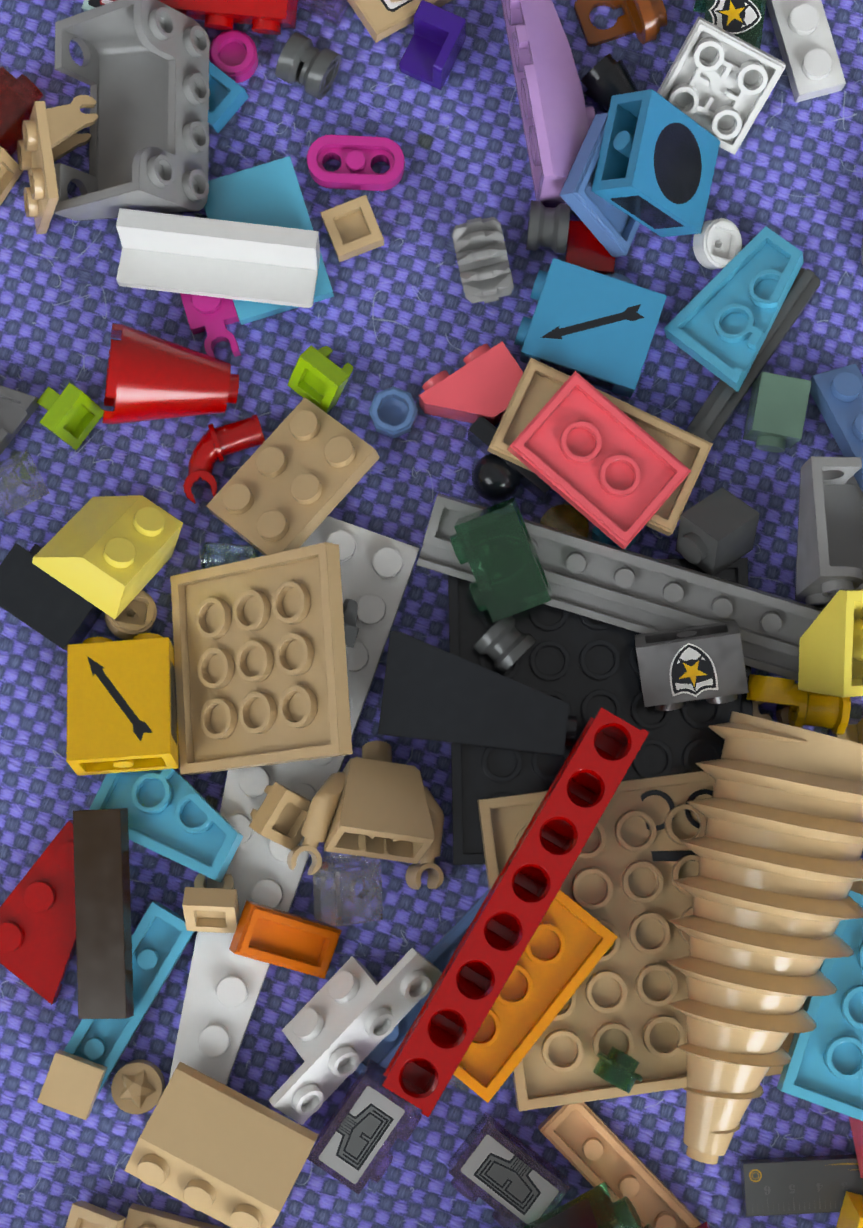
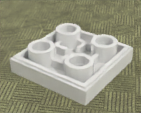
[657,16,786,155]

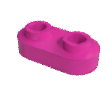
[307,135,405,191]

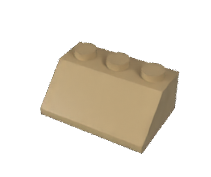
[124,1062,319,1228]

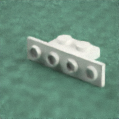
[269,948,442,1125]

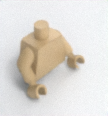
[287,741,444,890]

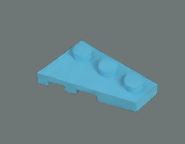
[89,769,243,883]

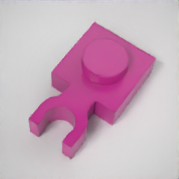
[180,293,241,358]

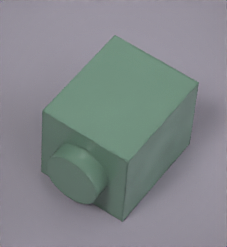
[743,372,812,453]

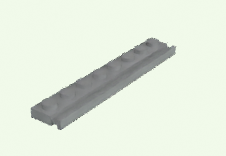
[416,493,823,681]

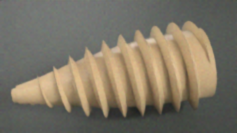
[666,711,863,1165]

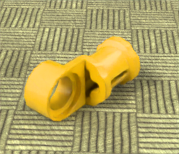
[746,674,851,735]

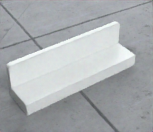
[116,208,320,308]

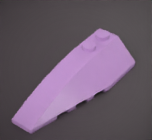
[501,0,595,207]

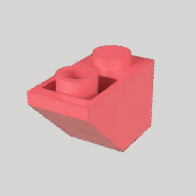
[419,341,523,426]

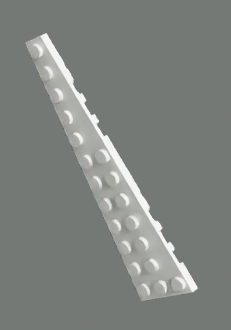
[169,516,420,1086]

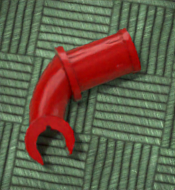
[183,414,265,504]

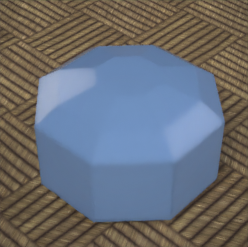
[369,386,418,439]

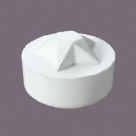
[693,218,742,270]

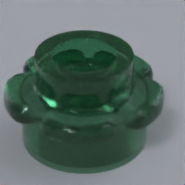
[593,1046,643,1093]

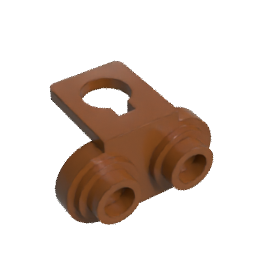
[574,0,668,47]

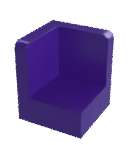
[399,0,466,90]

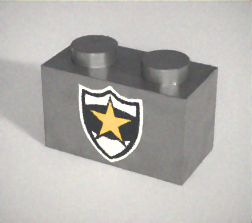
[634,620,749,711]

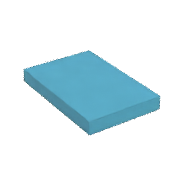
[204,156,334,325]

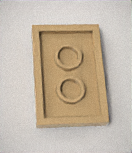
[206,398,380,555]

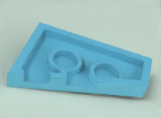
[664,226,804,392]

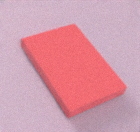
[507,371,691,549]

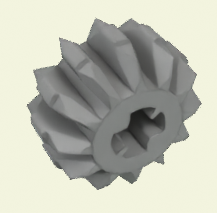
[452,217,514,304]

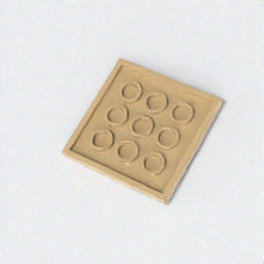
[170,542,353,775]

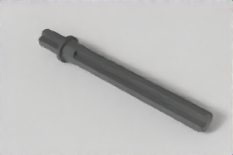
[685,268,820,462]

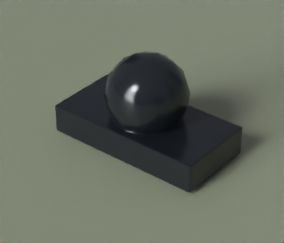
[467,417,553,502]

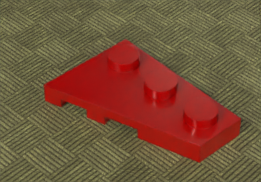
[0,820,76,1005]

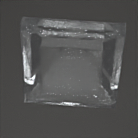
[0,449,50,516]

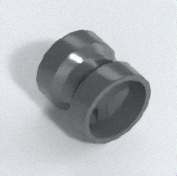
[275,32,341,100]

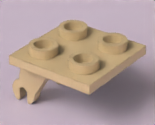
[17,95,98,234]

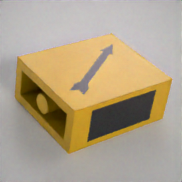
[66,633,179,776]

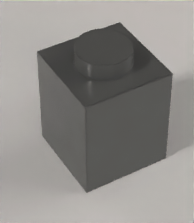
[675,487,760,576]

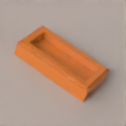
[229,900,342,979]

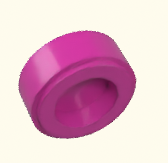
[209,30,259,83]

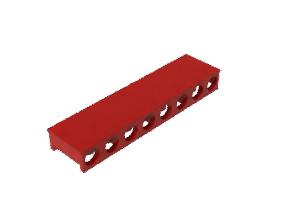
[382,707,650,1118]

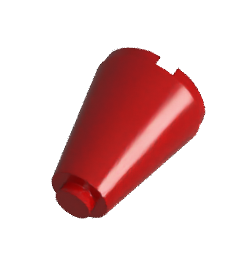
[102,323,239,424]

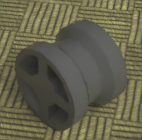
[526,200,570,254]
[472,612,537,675]

